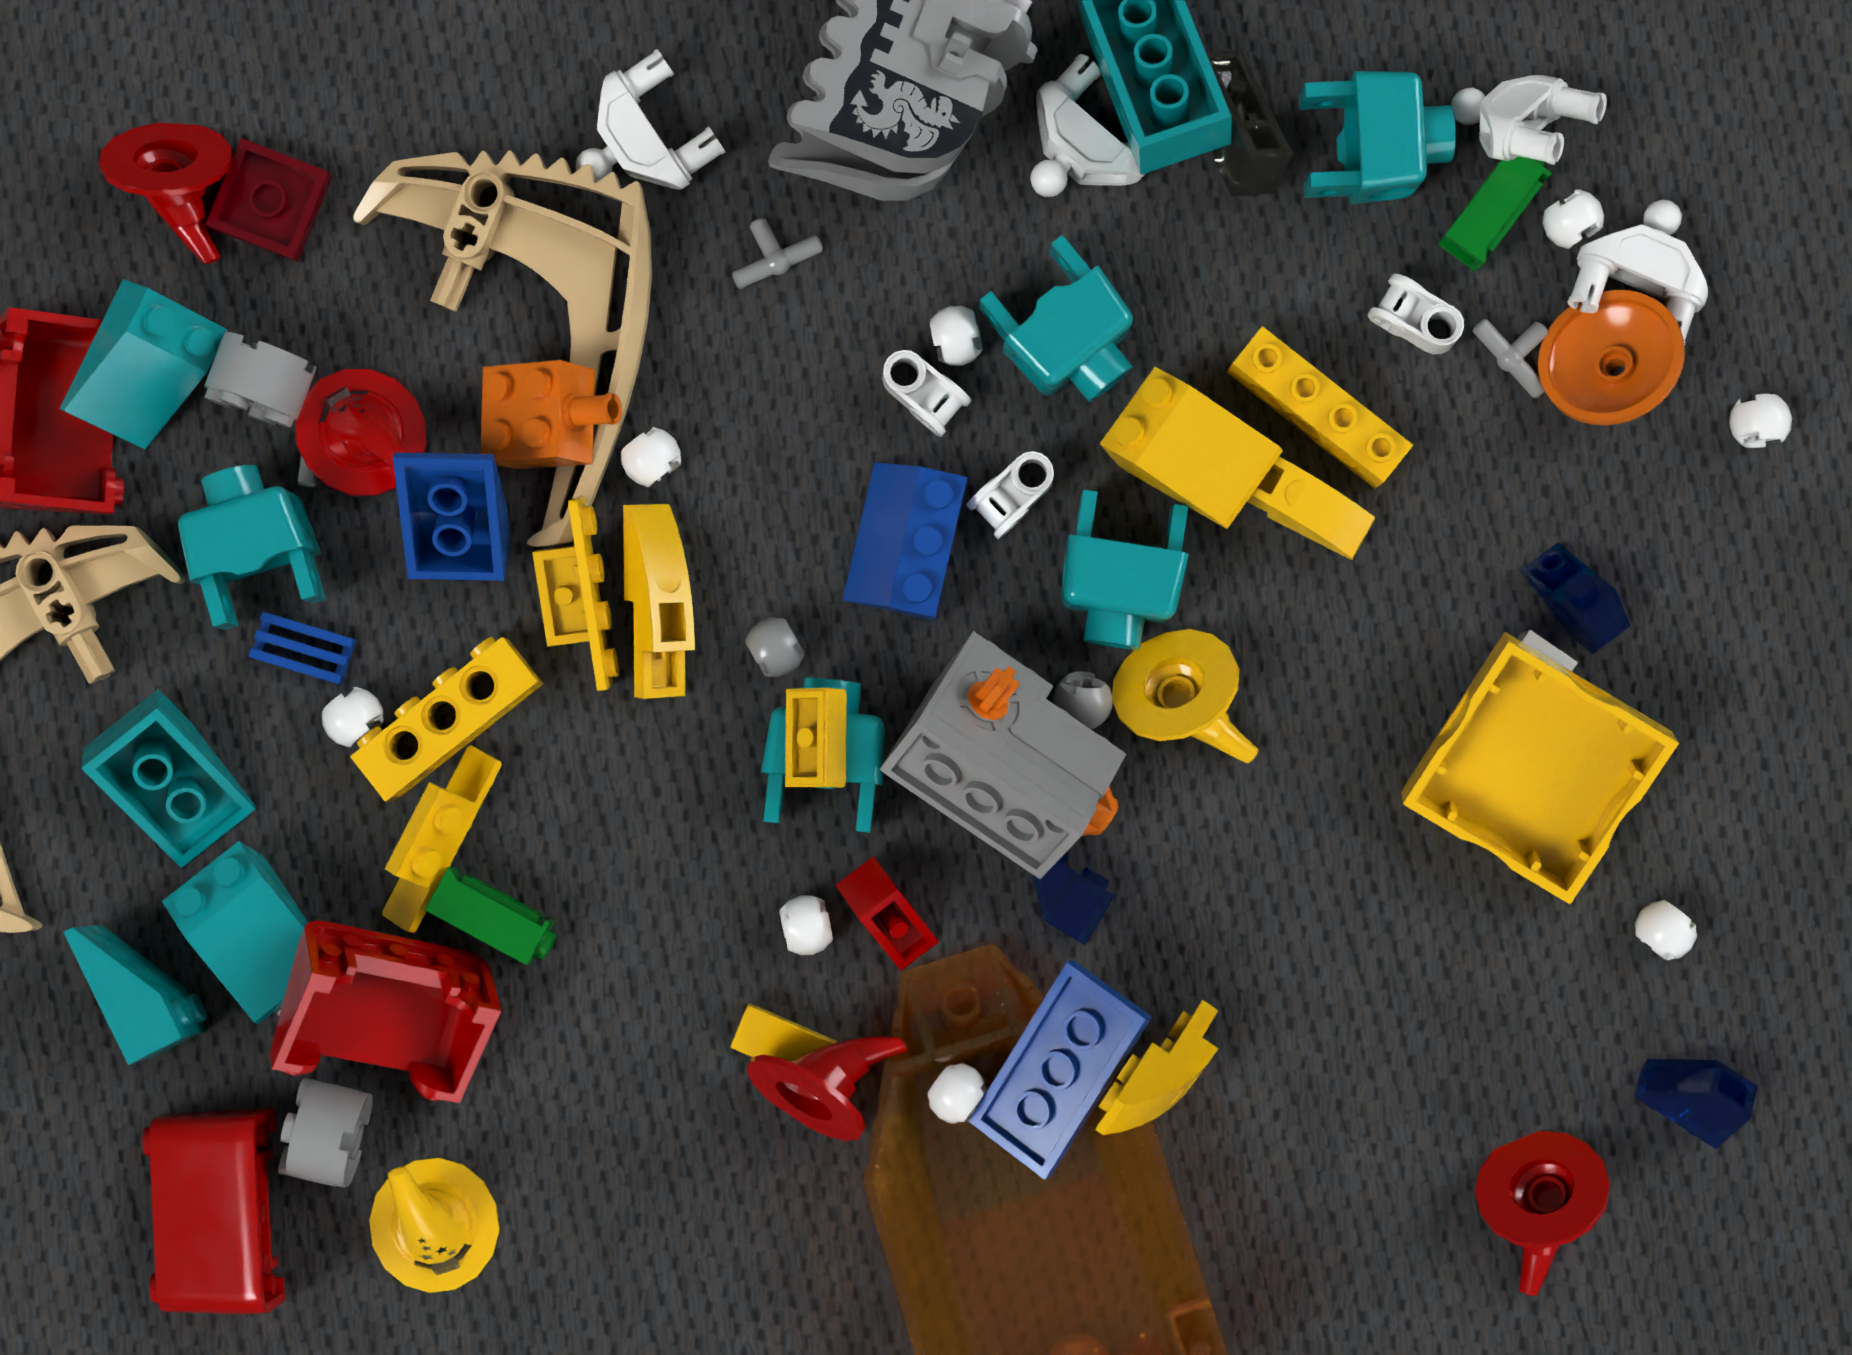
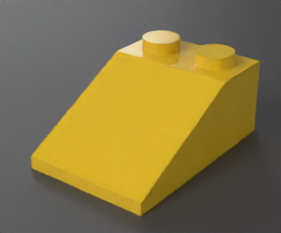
[1100,367,1283,529]

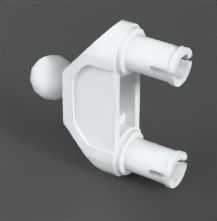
[576,49,726,190]
[1030,54,1146,197]
[1451,75,1607,165]
[1567,200,1708,346]

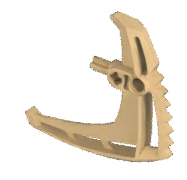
[353,150,652,547]
[0,525,185,933]

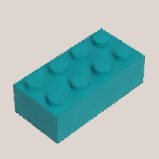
[1078,0,1232,175]

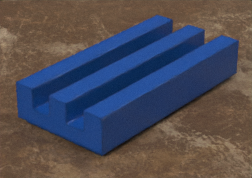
[248,611,356,685]

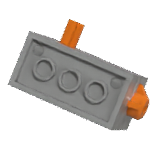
[879,631,1126,879]

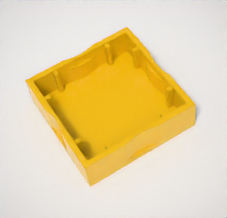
[1401,632,1679,904]

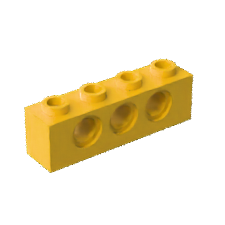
[1227,326,1413,489]
[350,637,544,802]

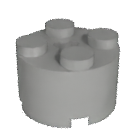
[204,332,317,428]
[278,1078,373,1188]

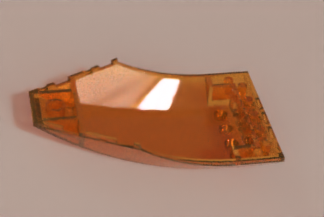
[862,943,1228,1355]

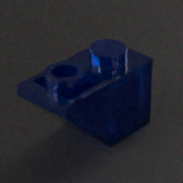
[1520,543,1630,654]
[1030,854,1115,945]
[1634,1059,1758,1149]

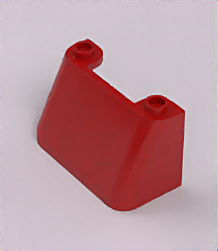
[0,307,124,515]
[270,920,501,1103]
[142,1107,285,1314]

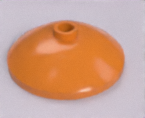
[1538,290,1685,425]

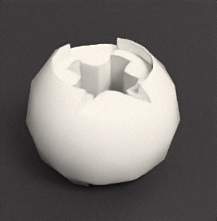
[1543,189,1604,249]
[930,306,983,366]
[1729,394,1792,448]
[621,427,681,487]
[322,687,384,747]
[780,895,833,955]
[1635,900,1697,960]
[927,1063,987,1124]

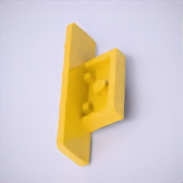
[532,496,619,691]
[382,745,502,933]

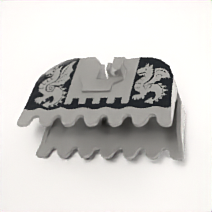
[768,0,1037,201]

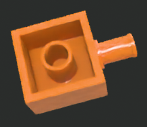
[480,360,622,469]

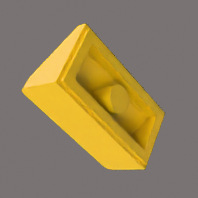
[785,688,847,787]
[730,1003,837,1062]

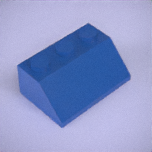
[842,462,967,622]

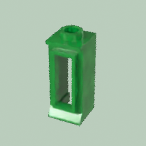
[1437,156,1551,272]
[425,867,557,965]

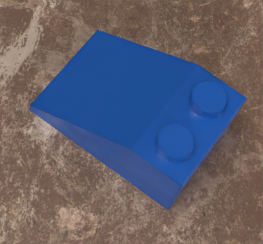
[393,453,511,581]

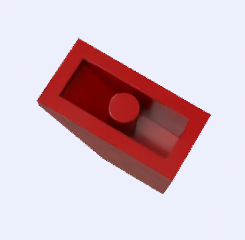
[835,856,939,971]

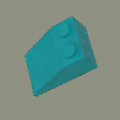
[59,279,228,449]
[81,689,256,868]
[162,841,308,1025]
[63,924,207,1065]

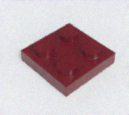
[205,138,333,263]

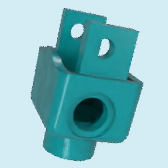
[1299,71,1456,205]
[979,234,1134,403]
[178,465,326,630]
[1061,490,1189,650]
[761,678,885,833]

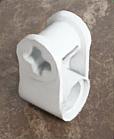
[1367,273,1464,354]
[882,350,972,437]
[966,451,1054,540]

